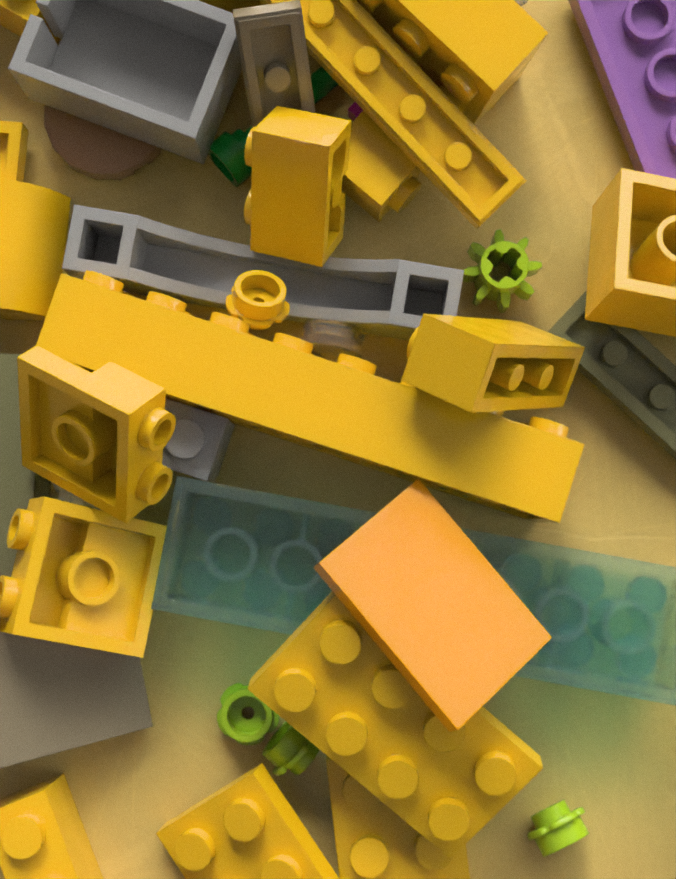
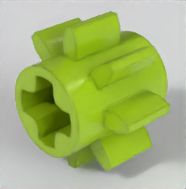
[463,229,542,313]

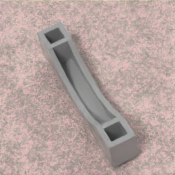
[62,204,464,340]

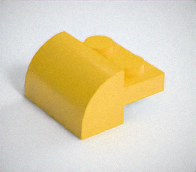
[0,179,71,320]

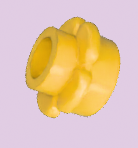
[226,270,290,330]

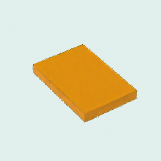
[313,478,552,732]

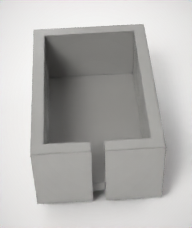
[8,0,242,164]

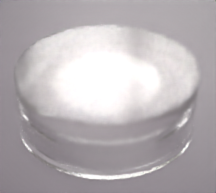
[301,319,366,360]

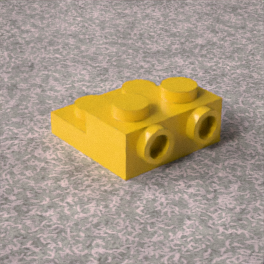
[17,345,176,523]
[0,496,171,658]

